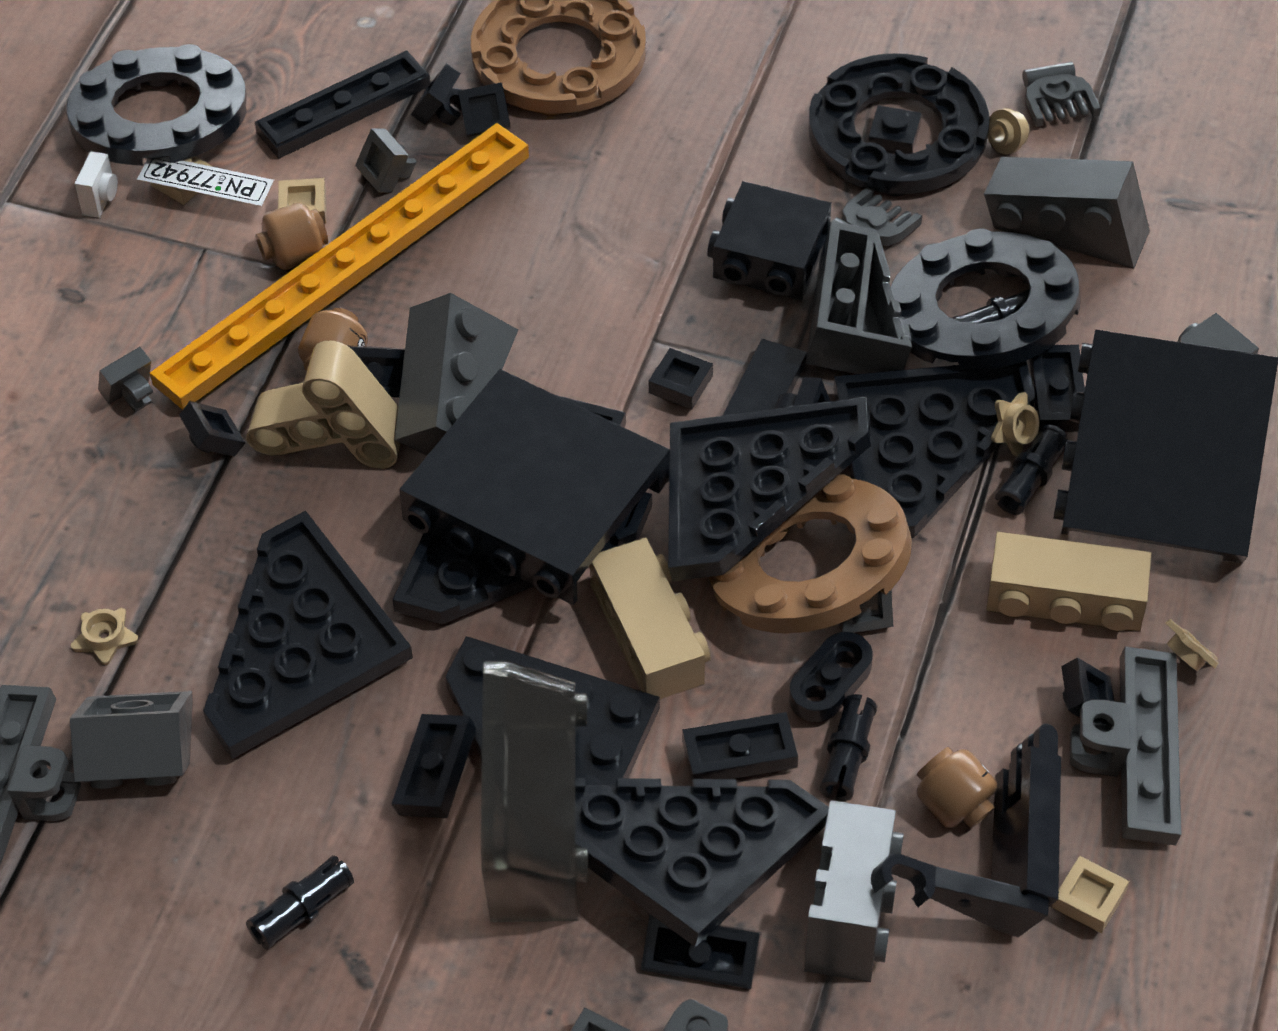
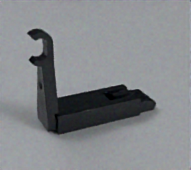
[871,724,1061,937]

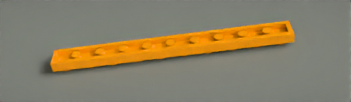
[150,123,529,410]

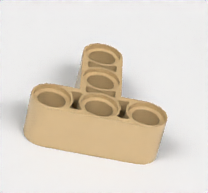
[246,341,401,469]

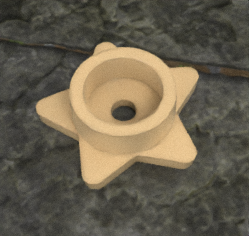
[991,392,1039,456]
[71,608,138,665]
[1165,619,1219,671]

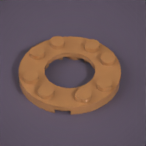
[471,0,646,116]
[709,474,912,634]

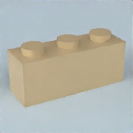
[986,532,1151,632]
[590,537,711,699]

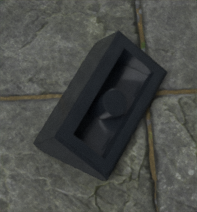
[640,914,762,989]

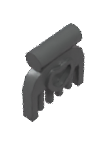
[1022,62,1101,127]
[832,187,922,246]

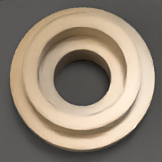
[988,108,1029,154]

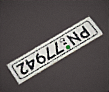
[137,157,274,206]

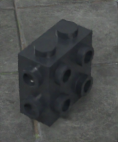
[707,181,832,300]

